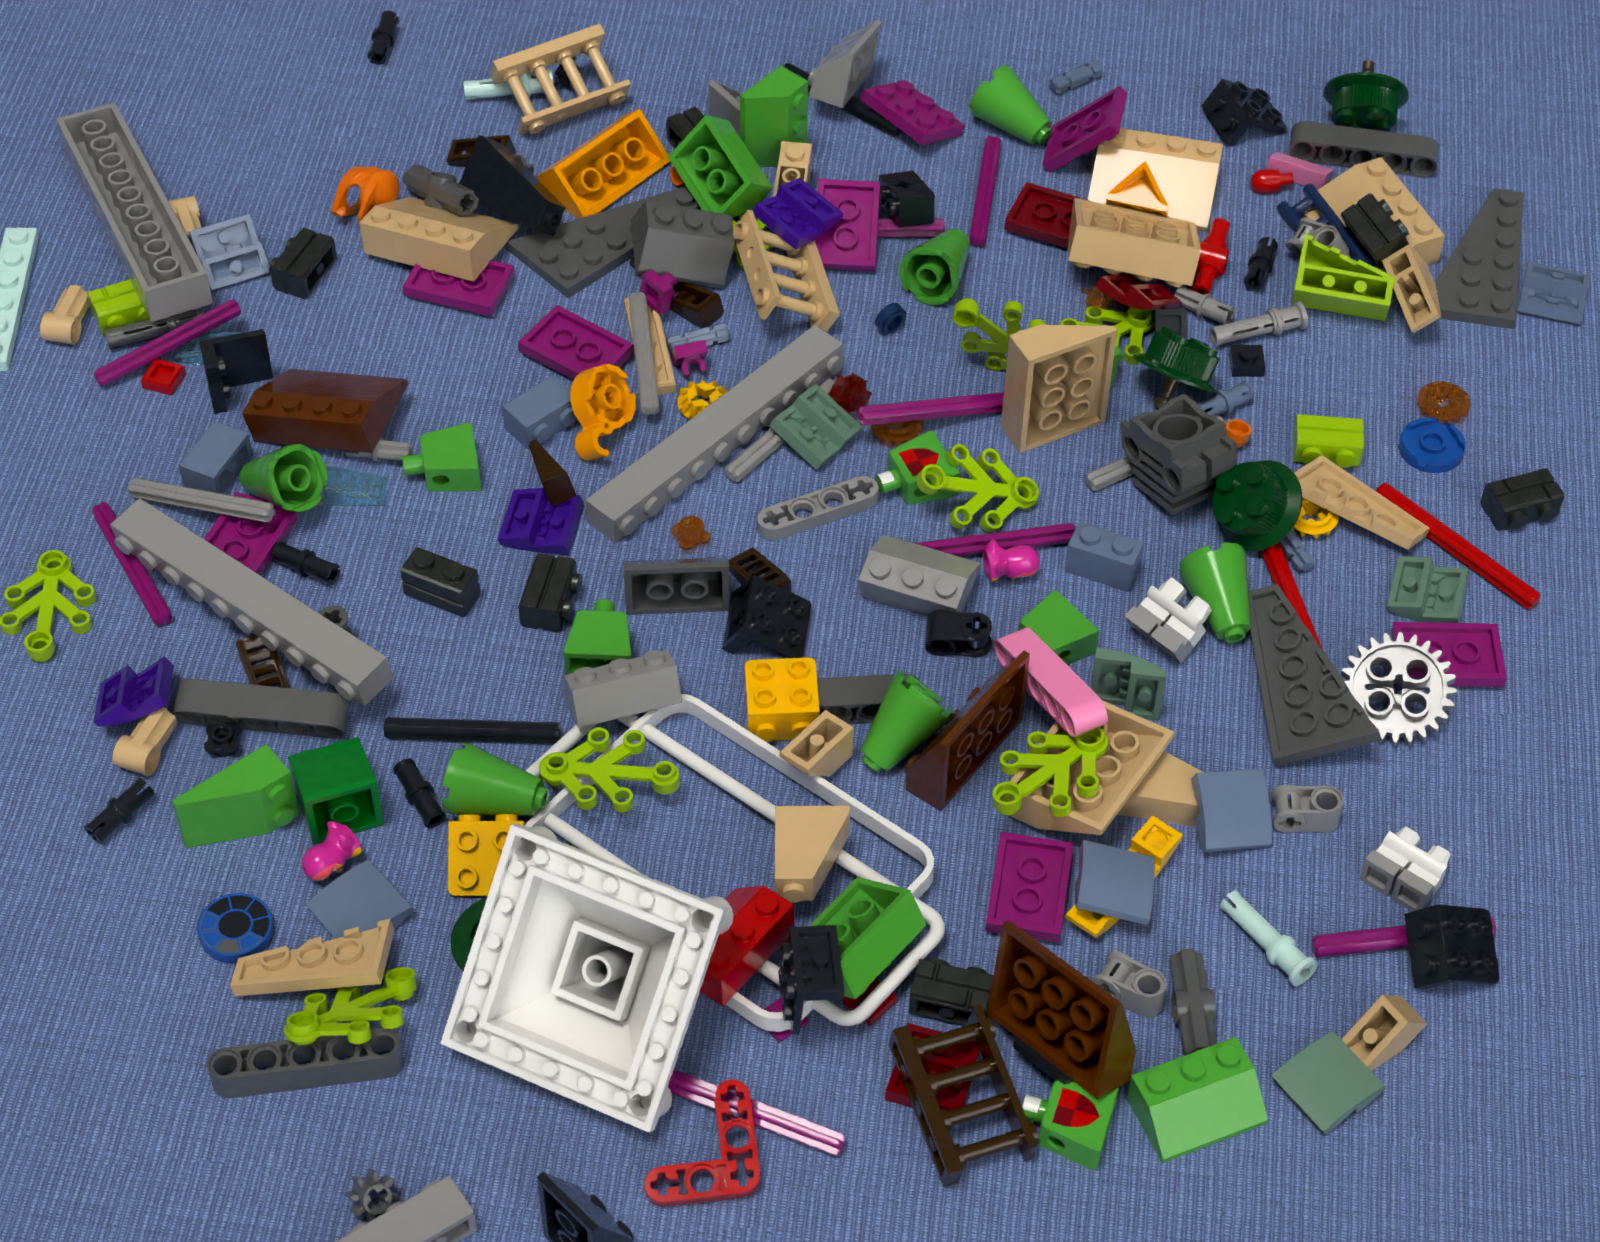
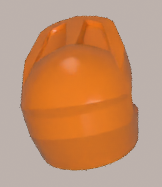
[331,166,400,222]

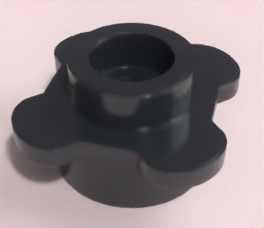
[554,56,580,87]
[204,723,242,757]

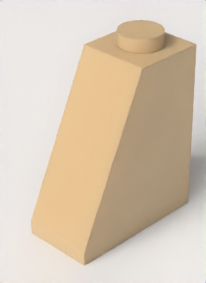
[1117,751,1203,827]
[775,805,850,903]

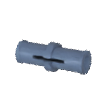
[1196,381,1255,416]

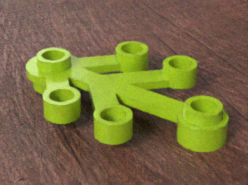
[952,298,1047,371]
[1060,305,1154,374]
[916,444,1039,533]
[0,550,96,662]
[539,727,680,813]
[992,727,1108,817]
[284,967,417,1045]

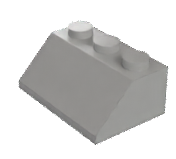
[808,20,882,108]
[858,535,981,616]
[562,650,682,728]

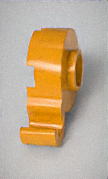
[570,364,636,461]

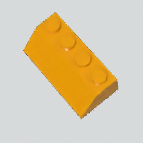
[537,108,670,219]

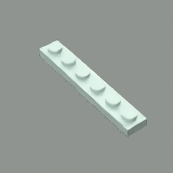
[0,228,39,371]

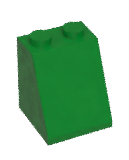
[288,737,384,845]

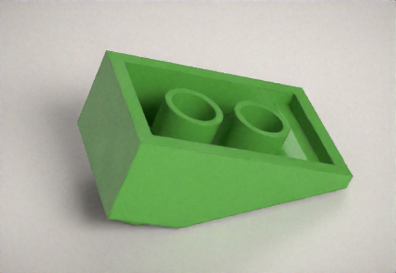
[172,744,300,848]

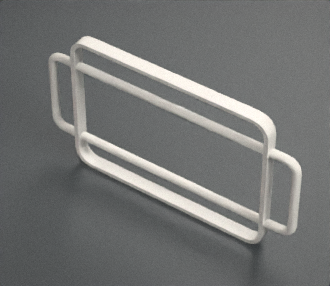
[525,694,945,1032]

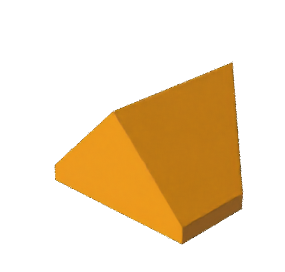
[1106,160,1168,217]

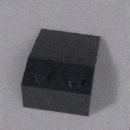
[537,1172,634,1242]

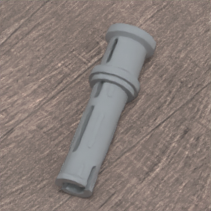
[1209,301,1308,346]

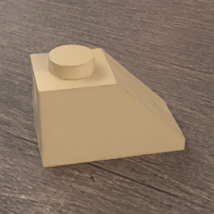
[780,710,854,777]
[1341,994,1427,1071]

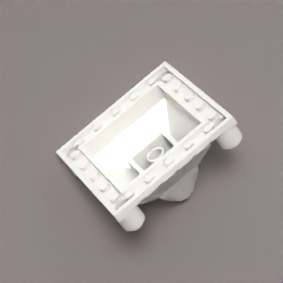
[440,823,733,1133]

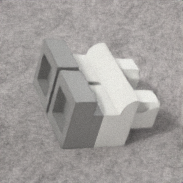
[1124,577,1212,664]
[1359,827,1450,911]

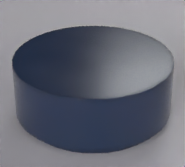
[875,303,906,334]

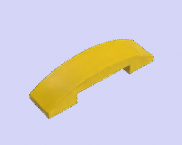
[1065,815,1183,938]

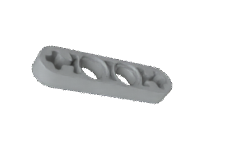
[757,476,879,541]

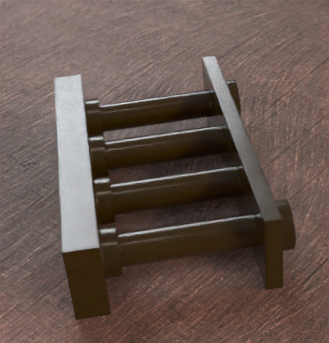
[888,1004,1039,1187]

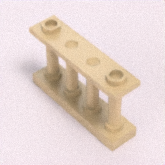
[489,24,631,136]
[733,210,840,333]

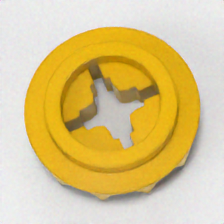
[677,379,726,419]
[1292,497,1339,539]

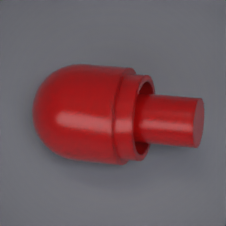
[1250,168,1294,194]

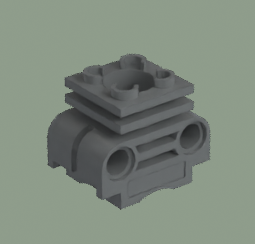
[1120,394,1237,515]

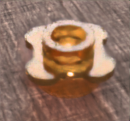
[1081,284,1114,309]
[671,516,711,550]

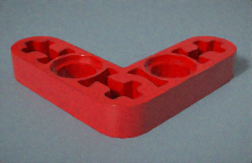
[644,1079,760,1207]

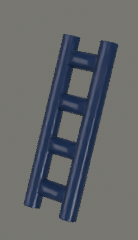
[1277,183,1375,267]

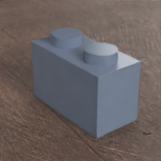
[502,375,578,450]
[179,421,253,494]
[1065,521,1144,592]

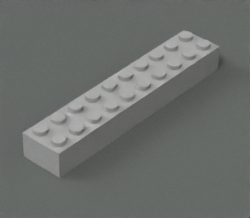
[56,102,213,322]

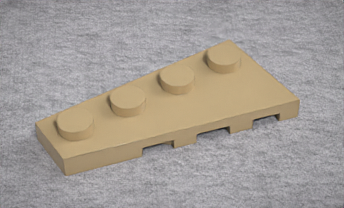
[1294,455,1430,550]
[230,918,394,997]

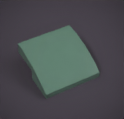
[769,384,863,470]
[1387,556,1470,623]
[1091,647,1167,721]
[1271,1031,1386,1136]

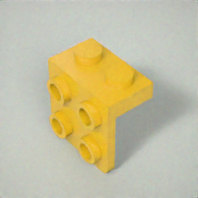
[745,657,820,742]
[448,814,526,896]

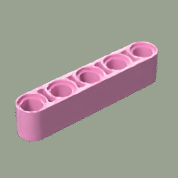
[994,627,1108,737]

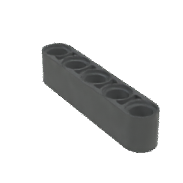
[1289,121,1439,177]
[817,674,919,724]
[172,679,351,738]
[207,1028,404,1098]

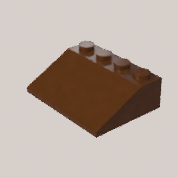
[242,369,409,453]
[904,650,1030,812]
[986,920,1136,1099]

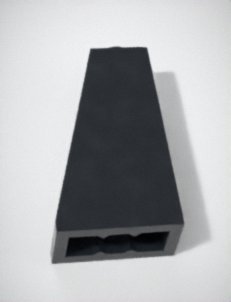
[459,135,566,236]

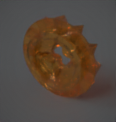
[1417,381,1470,424]
[871,420,923,447]

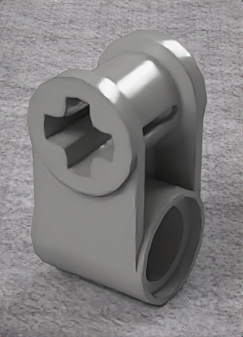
[1285,217,1349,257]
[1271,784,1344,833]
[1091,951,1167,1018]

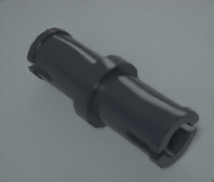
[367,10,399,65]
[1244,237,1278,291]
[271,542,340,585]
[393,758,446,828]
[84,778,155,844]

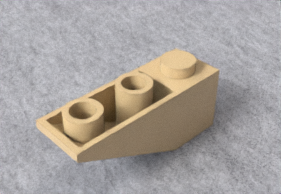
[773,141,812,197]

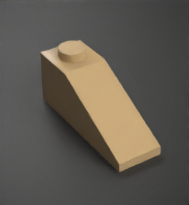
[1382,244,1441,333]

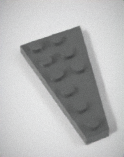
[507,186,702,298]
[1435,189,1524,329]
[1248,584,1382,767]

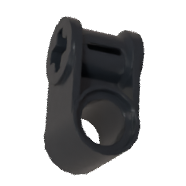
[925,610,992,657]

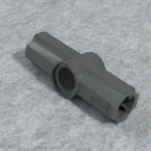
[403,165,479,216]
[1169,949,1217,1056]

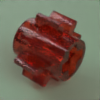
[828,373,872,414]

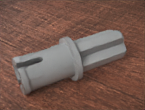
[1175,287,1235,325]
[345,436,412,462]

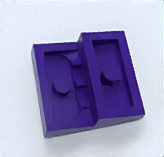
[753,178,844,250]
[497,488,584,554]
[93,656,174,727]

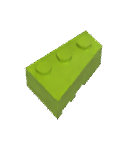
[1291,233,1395,321]

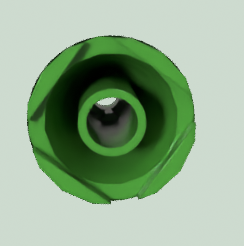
[969,65,1052,145]
[899,228,970,305]
[240,444,328,512]
[1178,542,1251,643]
[860,670,956,772]
[442,742,549,815]

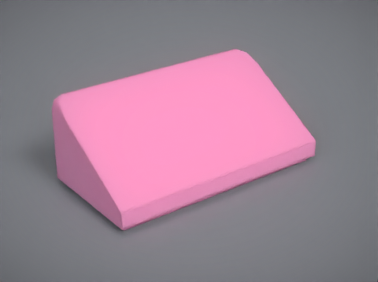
[1267,152,1334,190]

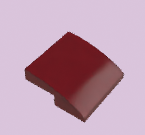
[1095,274,1183,310]
[885,1023,980,1111]

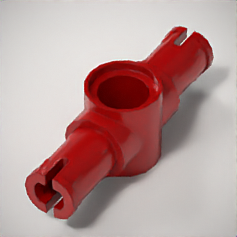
[1192,218,1230,295]

